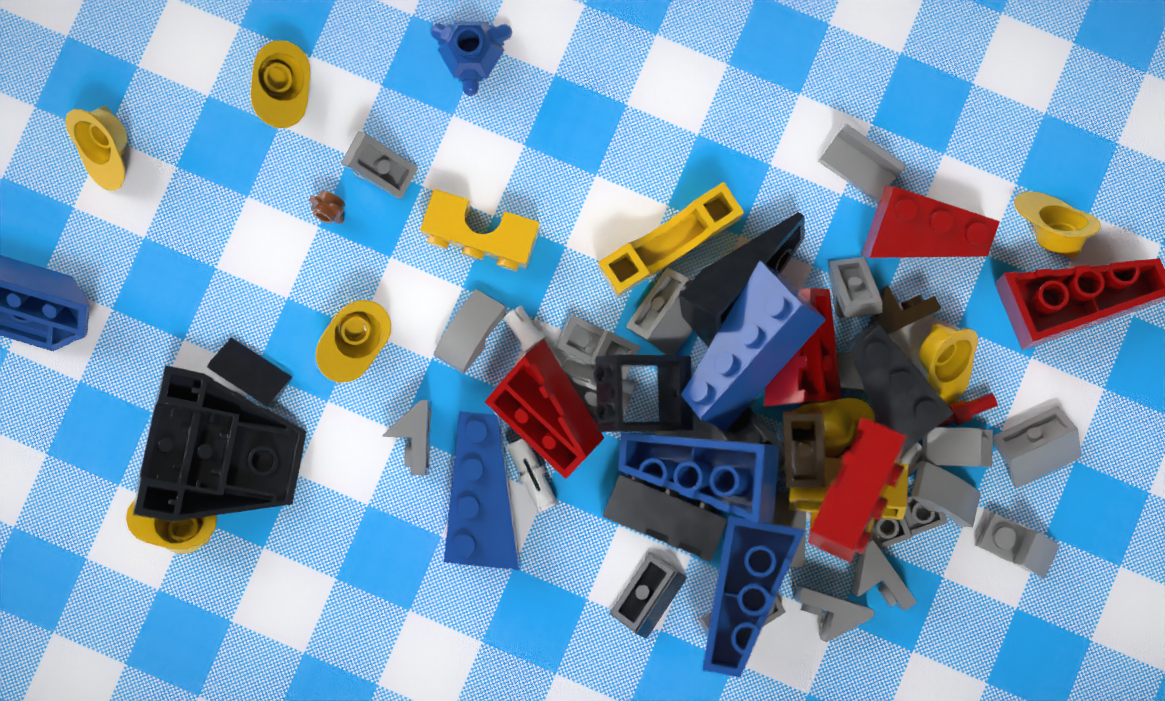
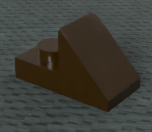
[869,285,941,334]
[783,411,826,488]

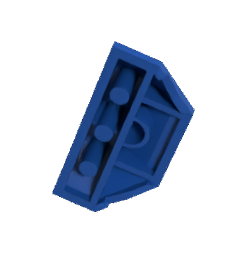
[0,255,90,351]

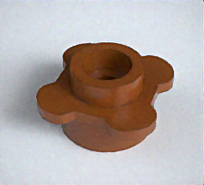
[309,191,346,224]

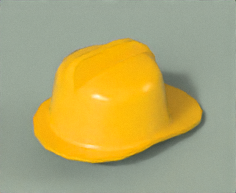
[250,40,310,128]
[65,106,128,191]
[1014,192,1101,258]
[315,300,392,383]
[918,323,979,405]
[793,398,875,458]
[126,499,217,554]

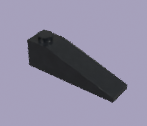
[679,212,805,348]

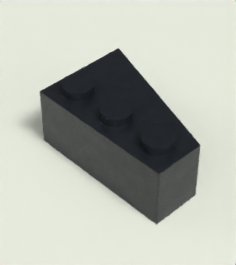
[847,320,954,454]
[602,474,728,563]

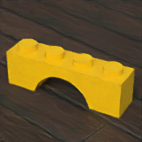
[598,182,744,298]

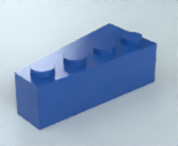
[681,261,826,431]
[444,411,521,570]
[618,432,779,524]
[702,516,805,678]

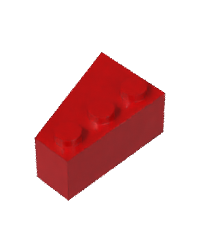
[861,186,1000,258]
[764,288,842,406]
[484,338,604,479]
[808,417,906,563]

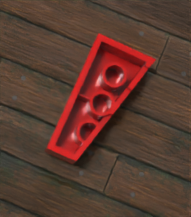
[995,258,1165,351]

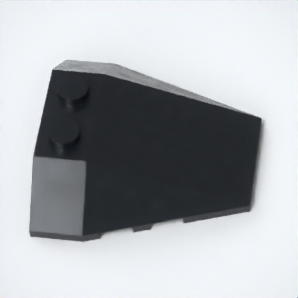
[133,365,307,522]

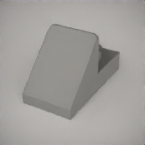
[341,131,418,199]
[829,257,883,318]
[382,400,432,475]
[922,427,993,467]
[975,512,1060,579]
[851,539,917,611]
[793,584,875,642]

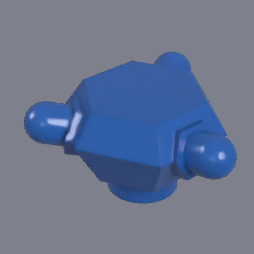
[430,21,513,96]

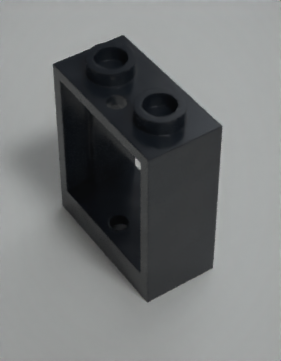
[594,354,693,432]

